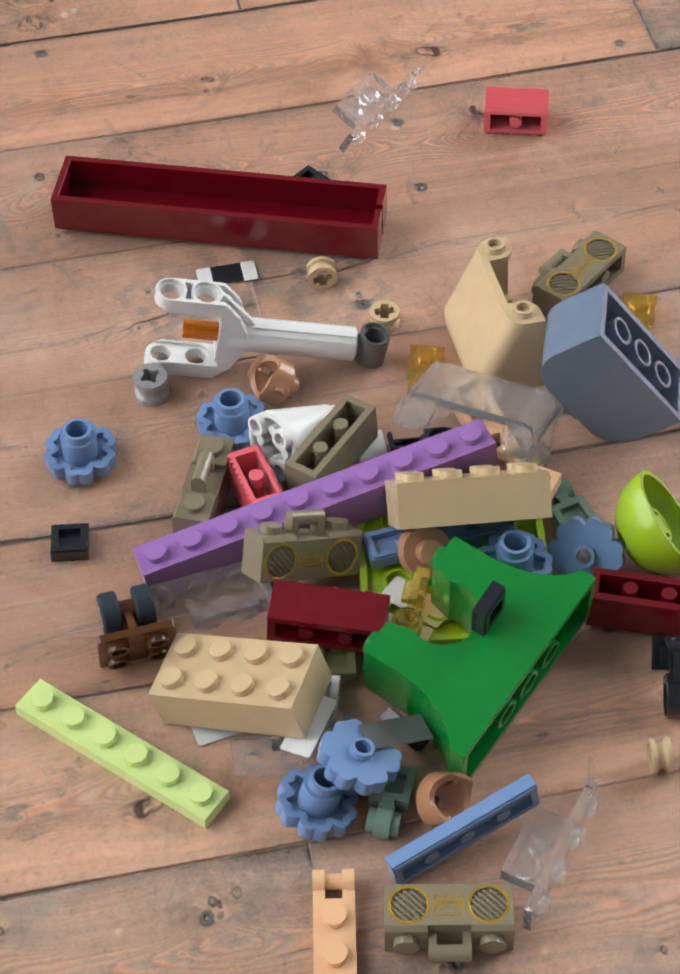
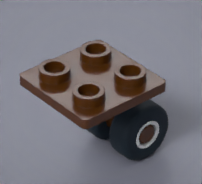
[96,583,176,670]

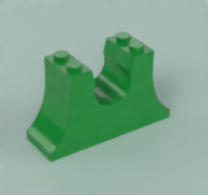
[362,536,596,778]

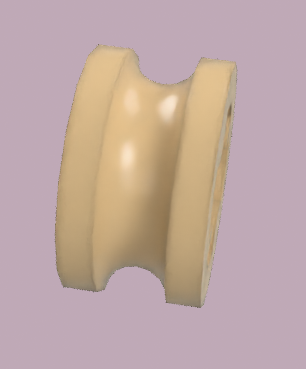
[306,256,338,289]
[369,300,400,333]
[646,736,674,775]

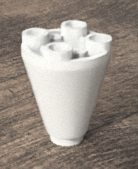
[248,404,335,482]

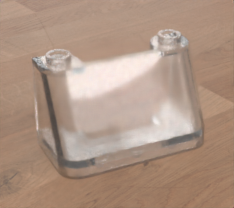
[392,362,562,466]

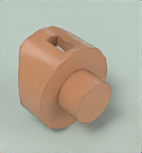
[247,354,300,405]
[398,527,450,577]
[415,772,473,827]

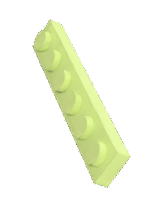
[15,679,230,829]

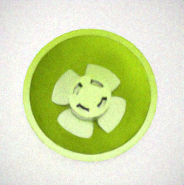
[615,470,680,575]

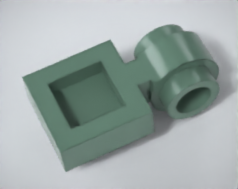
[550,478,596,528]
[365,766,417,840]

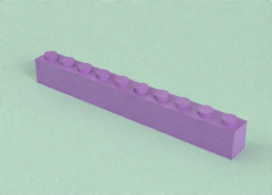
[133,418,498,602]

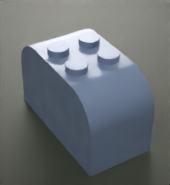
[541,282,680,442]

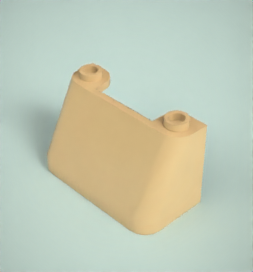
[444,236,546,395]

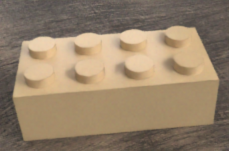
[385,462,552,530]
[148,633,332,739]

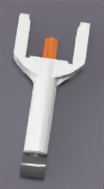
[144,278,391,378]

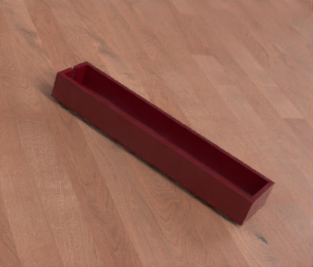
[50,155,387,259]

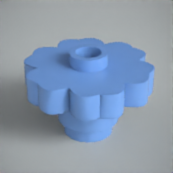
[196,388,265,451]
[44,418,117,485]
[547,516,625,576]
[478,529,553,575]
[316,719,402,796]
[275,764,359,842]

